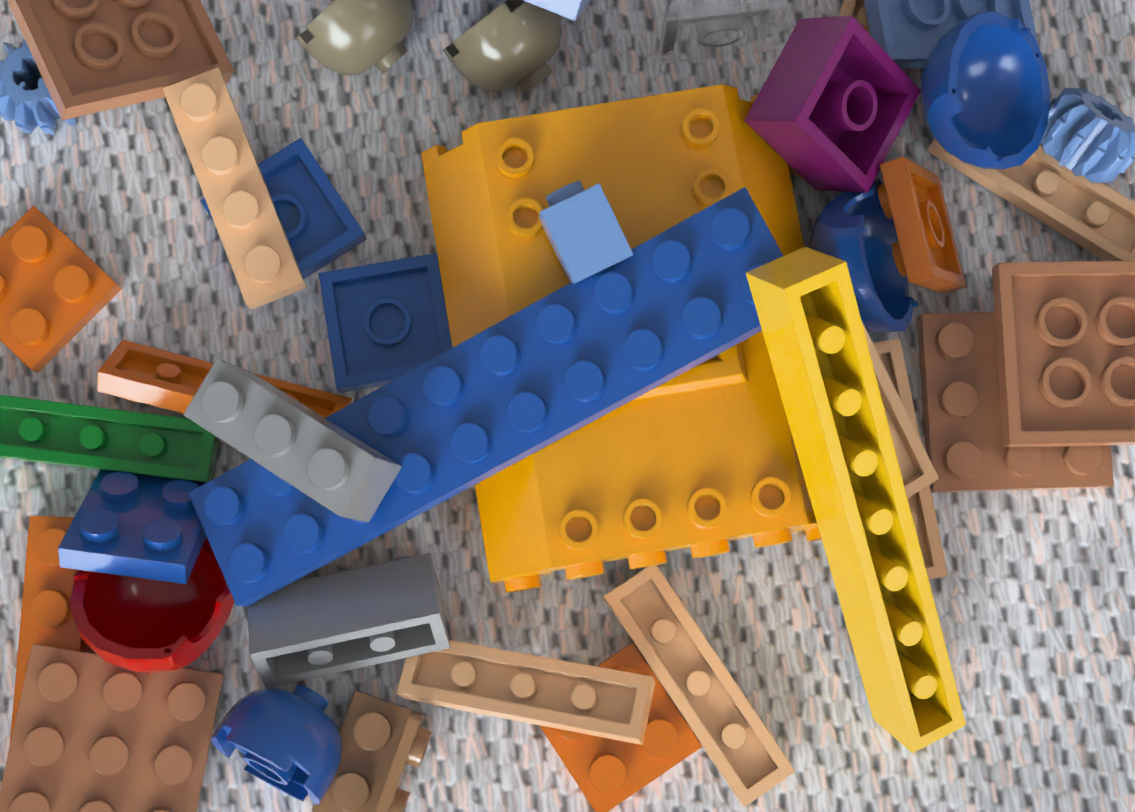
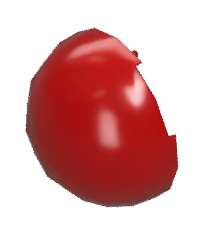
[69,537,235,673]

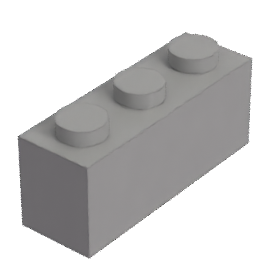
[183,358,402,523]
[247,553,450,688]

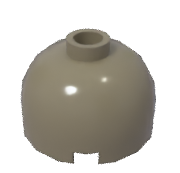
[296,0,413,75]
[443,0,562,93]

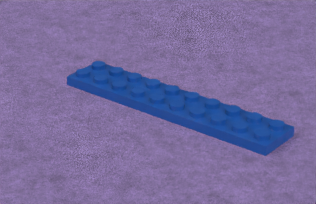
[188,187,783,607]

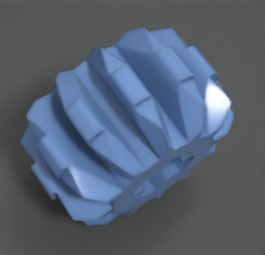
[0,39,76,136]
[1040,88,1135,183]

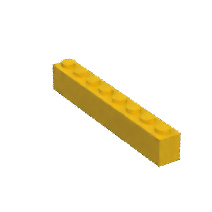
[746,247,966,753]

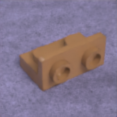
[311,690,432,812]

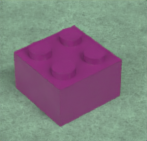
[744,15,921,193]

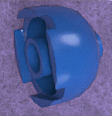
[211,685,342,805]

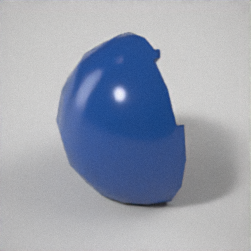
[920,11,1051,170]
[809,179,919,333]

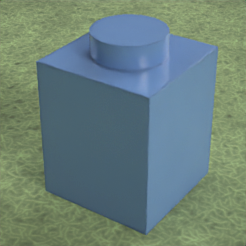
[539,180,633,284]

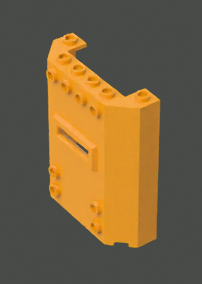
[421,84,822,593]

